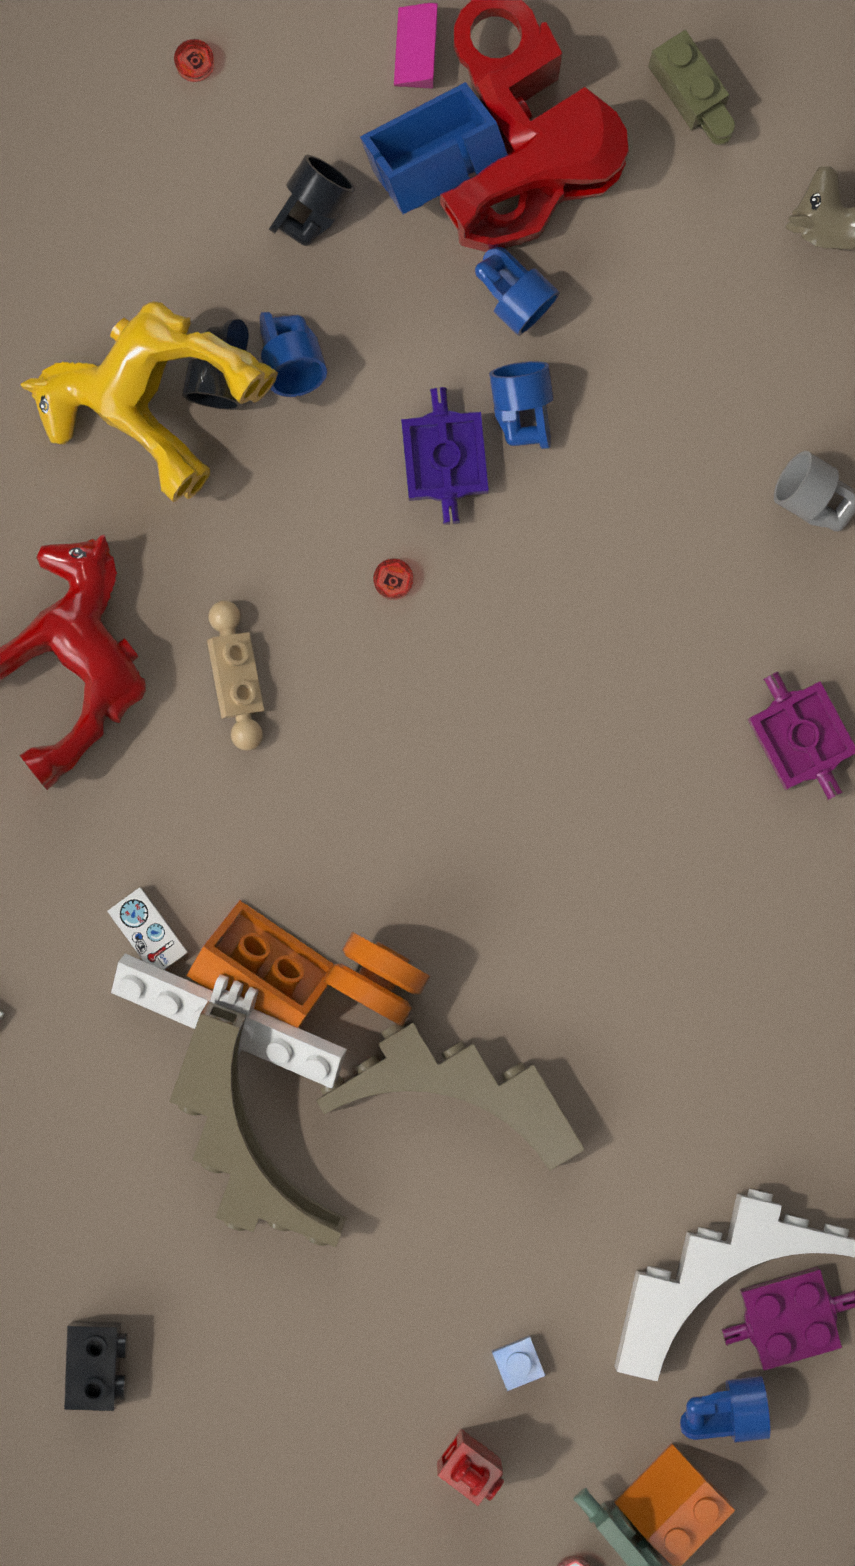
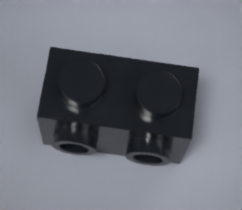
[64,1321,128,1411]

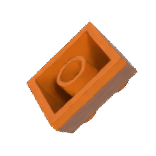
[614,1443,735,1566]

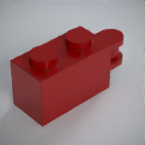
[437,1429,504,1506]

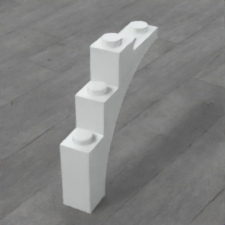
[614,1189,855,1381]

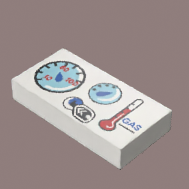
[107,887,188,970]

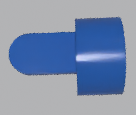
[475,247,560,336]
[260,312,327,397]
[489,361,554,449]
[680,1376,771,1443]

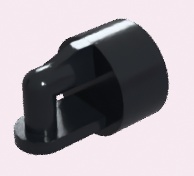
[269,155,355,246]
[182,319,249,410]

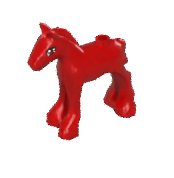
[0,534,146,790]

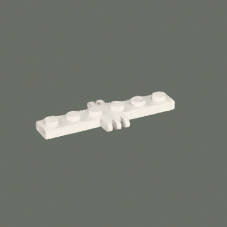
[111,954,347,1089]

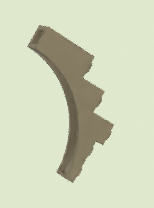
[169,1001,347,1247]
[316,1023,585,1171]

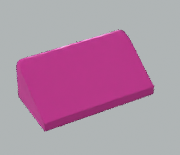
[394,3,438,89]

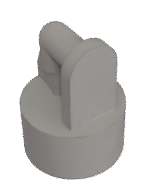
[774,451,855,531]

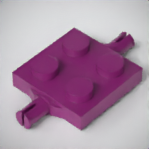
[747,671,855,800]
[721,1266,855,1371]

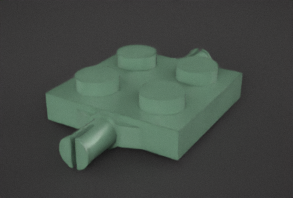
[573,1488,663,1566]

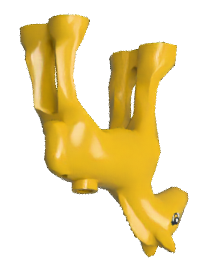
[20,301,278,502]

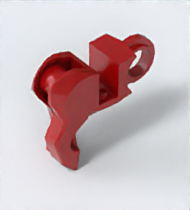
[440,0,629,252]

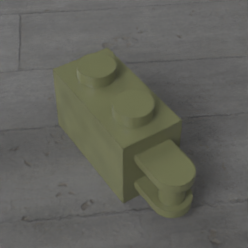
[648,30,735,145]

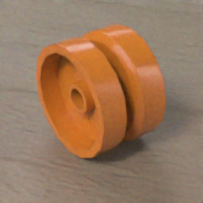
[324,932,430,1026]

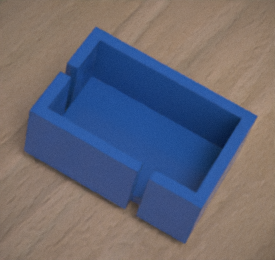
[360,82,508,214]

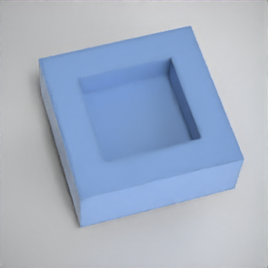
[492,1336,545,1391]

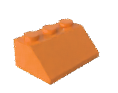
[186,900,334,1028]

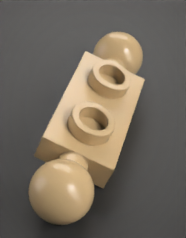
[207,600,264,751]

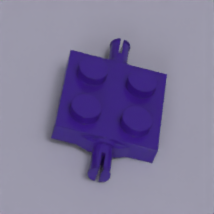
[401,387,489,525]

